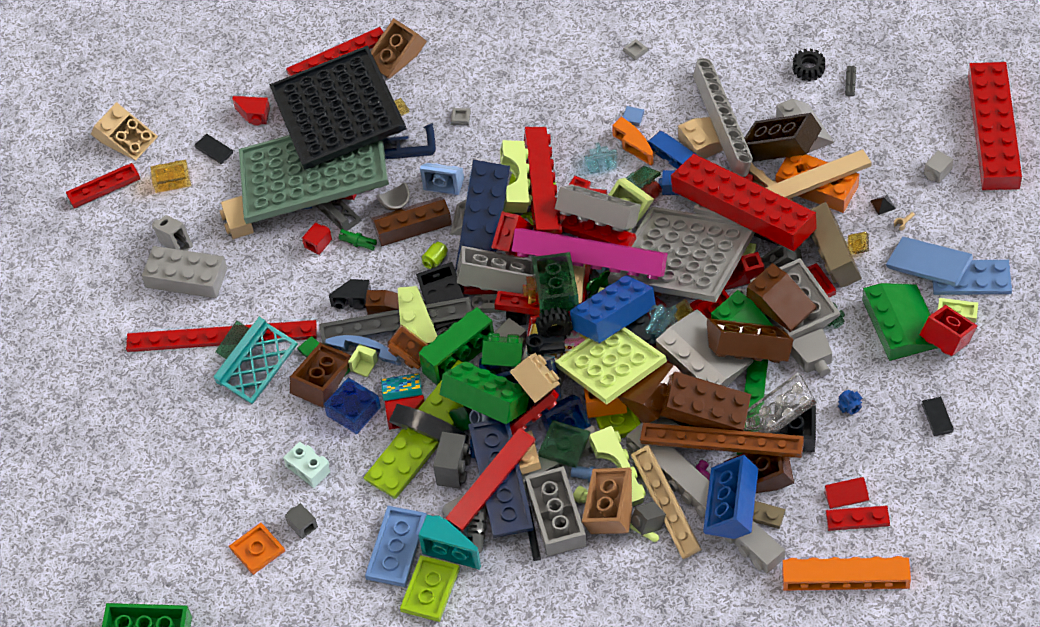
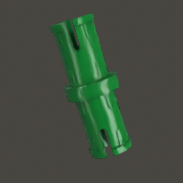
[338,229,377,251]

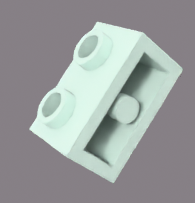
[283,442,330,488]

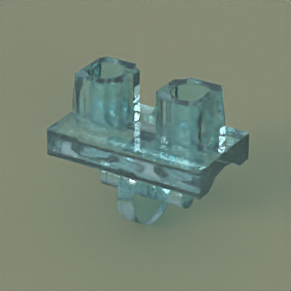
[584,142,618,174]
[644,304,678,339]

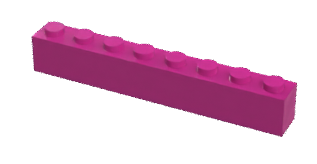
[512,228,668,280]

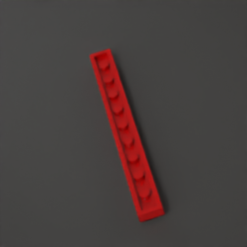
[126,320,317,352]

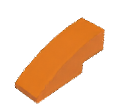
[612,117,654,166]

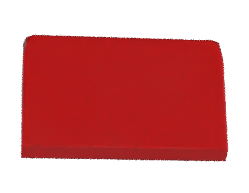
[824,477,869,509]

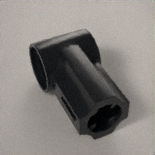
[526,333,565,357]

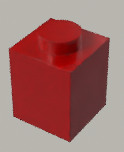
[302,222,332,255]

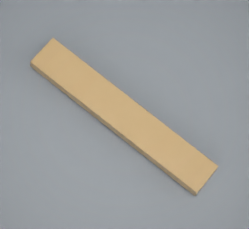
[766,149,872,199]
[631,445,702,559]

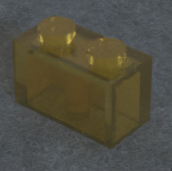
[150,159,191,193]

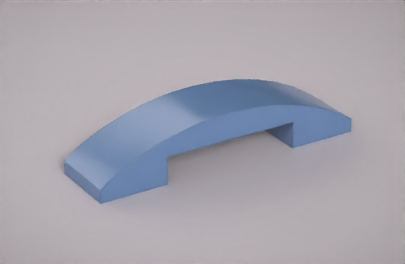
[325,335,402,366]

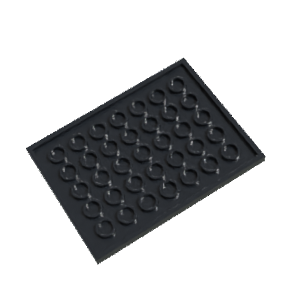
[269,45,407,170]

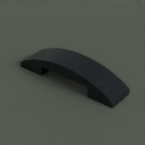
[389,404,469,442]

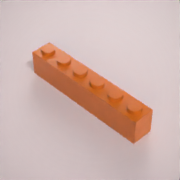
[782,556,911,591]

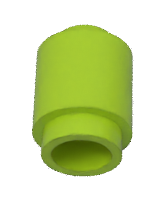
[421,241,448,269]

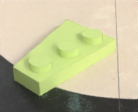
[398,286,438,344]

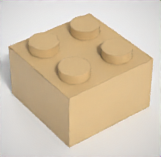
[510,353,560,403]

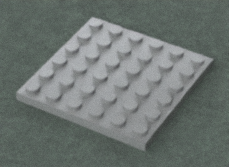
[608,207,755,302]

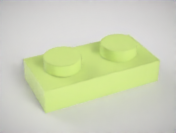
[938,298,978,323]

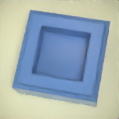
[623,106,644,126]

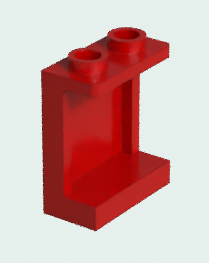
[491,211,533,258]

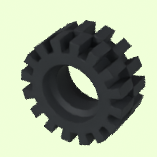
[793,48,825,81]
[535,308,573,340]

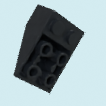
[416,262,465,331]

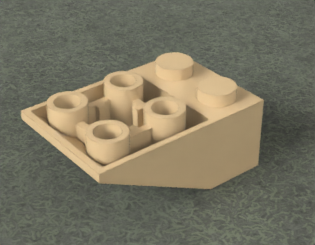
[91,102,158,161]

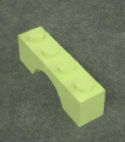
[500,140,532,213]
[589,426,646,507]

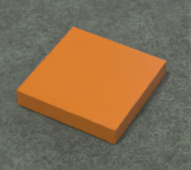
[229,523,286,575]

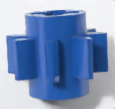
[838,390,863,415]

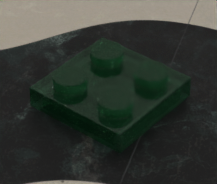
[538,420,590,468]

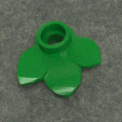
[586,270,611,298]

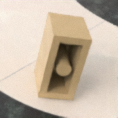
[219,196,254,239]

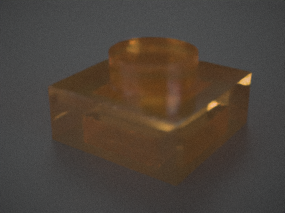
[522,276,536,304]

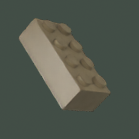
[810,202,862,288]

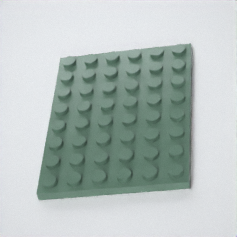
[239,135,389,224]

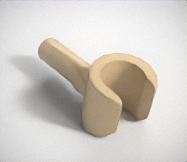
[894,212,915,231]

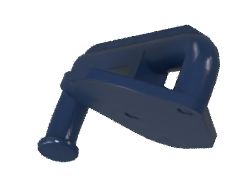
[383,123,436,159]

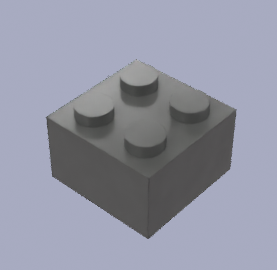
[433,432,471,489]

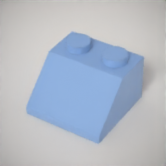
[420,163,464,195]

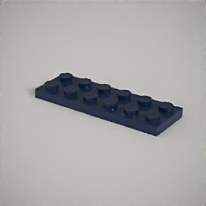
[455,159,510,271]
[469,420,533,538]

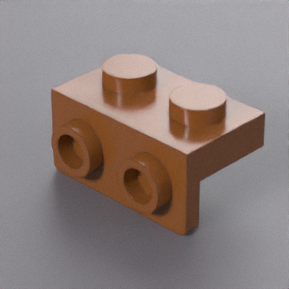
[387,325,429,370]

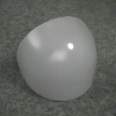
[376,182,410,210]

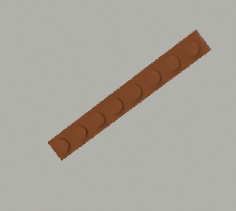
[640,423,804,458]

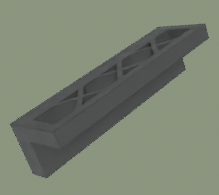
[315,198,362,231]

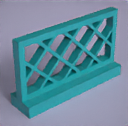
[213,316,298,404]

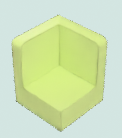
[348,344,378,377]

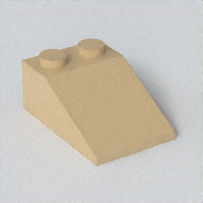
[678,117,723,159]

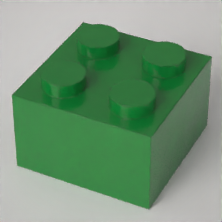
[481,332,523,367]

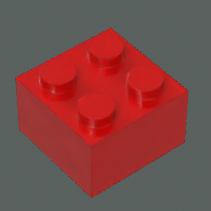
[919,305,978,356]

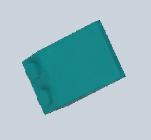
[418,514,481,570]

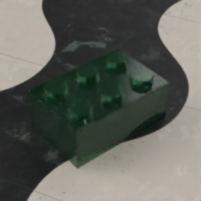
[532,252,579,314]

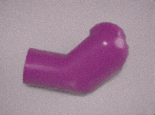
[695,459,710,480]

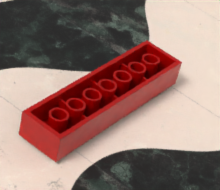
[968,62,1022,190]
[671,154,817,251]

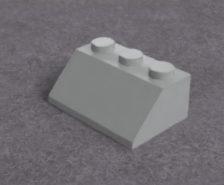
[776,98,834,153]

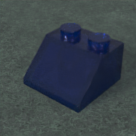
[540,394,591,445]

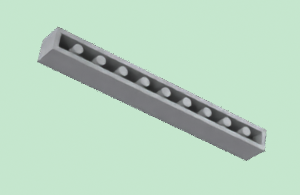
[626,422,785,574]

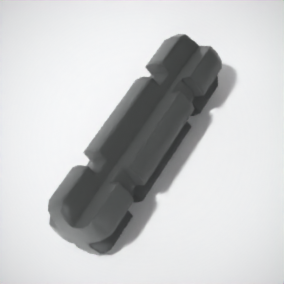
[845,65,856,96]

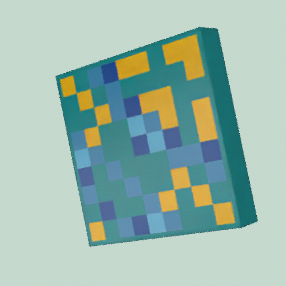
[381,373,422,401]

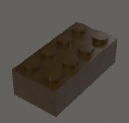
[744,113,822,162]

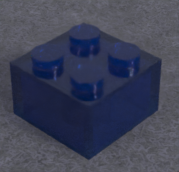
[324,377,381,434]

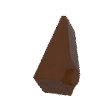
[365,290,426,315]

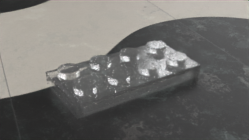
[744,373,817,434]

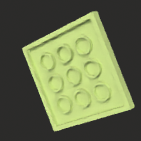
[555,327,667,404]

